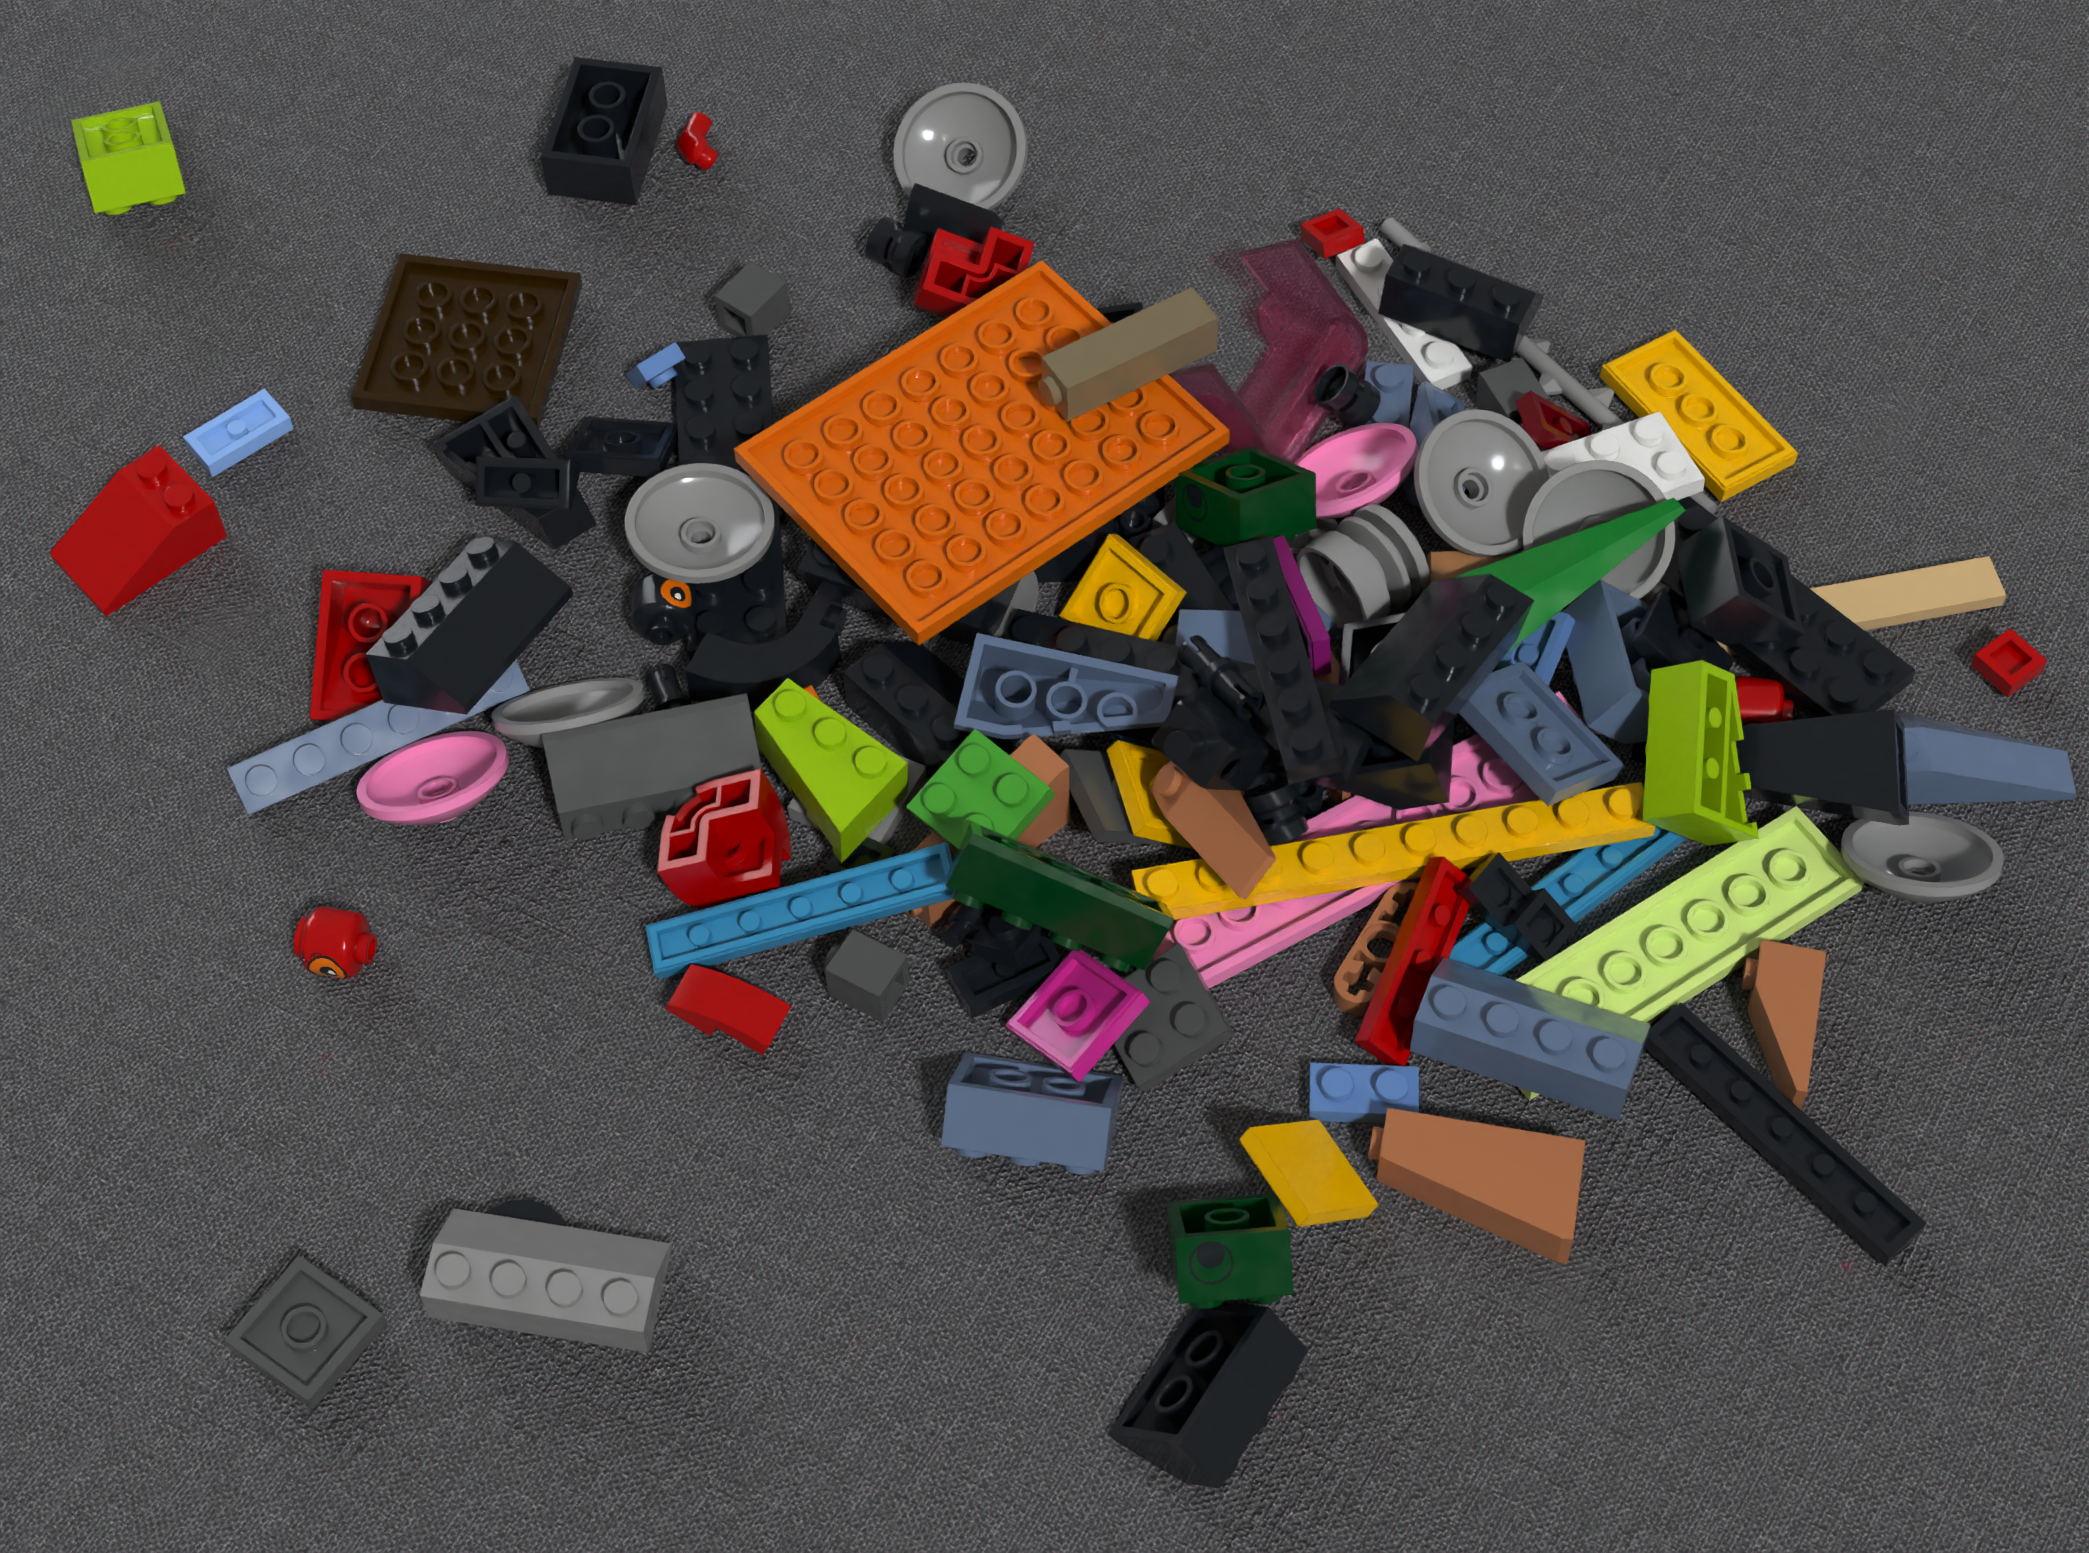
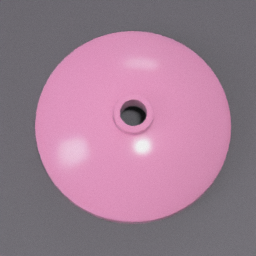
[1293,423,1419,519]
[356,731,509,825]

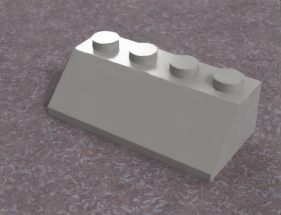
[420,1208,672,1353]

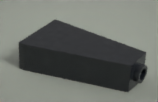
[1736,709,1910,826]

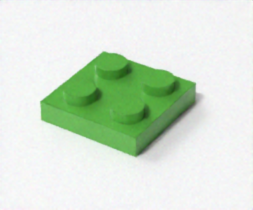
[906,729,1055,851]

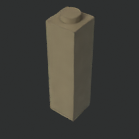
[1038,287,1219,422]

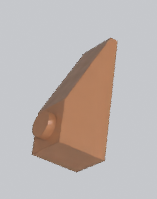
[1150,761,1276,899]
[1740,939,1826,1110]

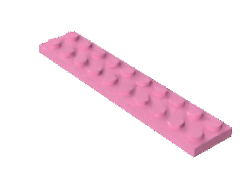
[1150,692,1588,989]

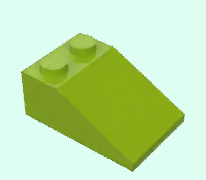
[71,101,186,215]

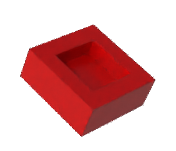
[1300,208,1365,259]
[1971,628,2047,698]

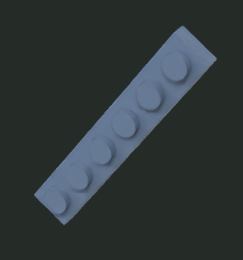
[226,660,530,815]

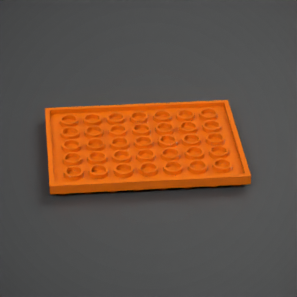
[734,260,1230,646]

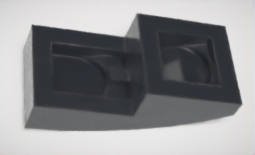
[1458,852,1578,964]

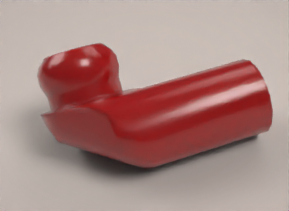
[677,112,718,171]

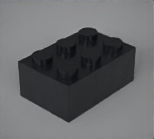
[540,57,668,205]

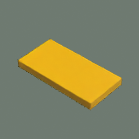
[1599,330,1798,502]

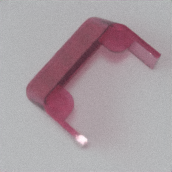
[1168,238,1368,464]

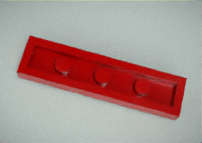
[1355,856,1470,1066]

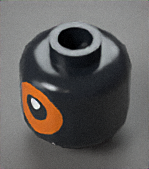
[631,572,697,645]

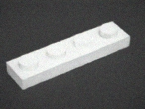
[1336,239,1472,390]

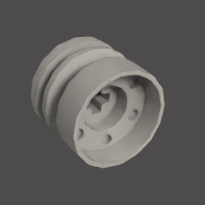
[1297,504,1430,633]

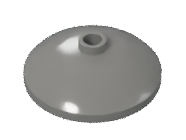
[893,83,1028,211]
[1414,409,1549,557]
[1523,460,1675,605]
[625,463,775,584]
[491,678,645,748]
[1841,811,2004,903]

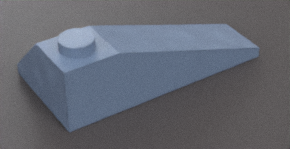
[954,633,1178,739]
[1897,713,2076,804]

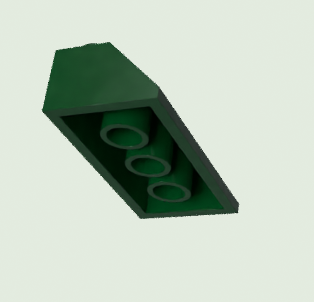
[945,821,1174,972]

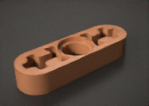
[1333,881,1418,1016]

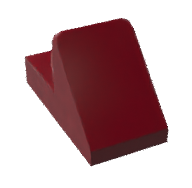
[1515,391,1592,452]

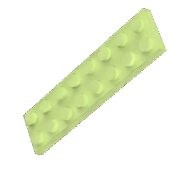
[1515,806,1865,1101]

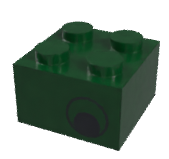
[1175,446,1316,548]
[1166,1193,1294,1309]

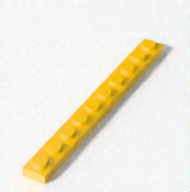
[1131,782,1656,920]

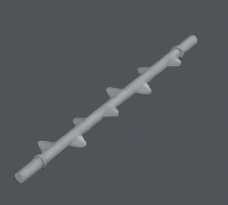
[1380,217,1717,514]

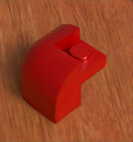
[912,227,1035,319]
[657,769,791,910]

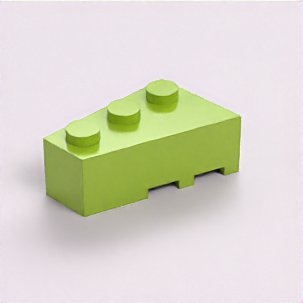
[1642,660,1759,846]
[754,678,908,864]

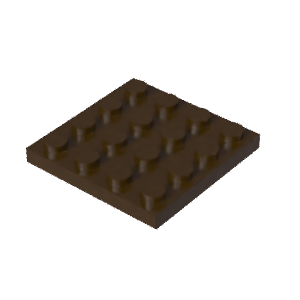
[351,253,583,429]

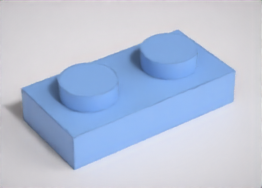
[183,389,294,478]

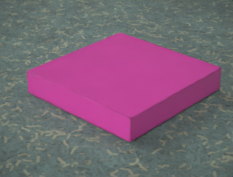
[1005,950,1150,1083]

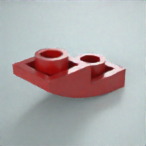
[665,964,791,1055]

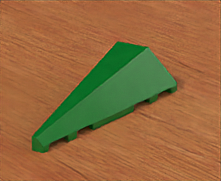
[1422,498,1686,655]

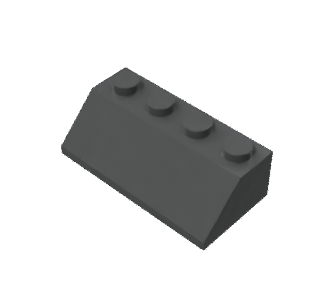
[541,693,762,841]

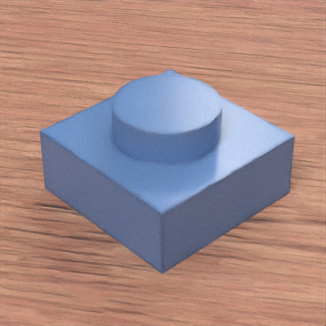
[626,342,685,390]

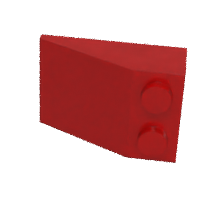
[49,445,227,617]
[309,570,433,721]

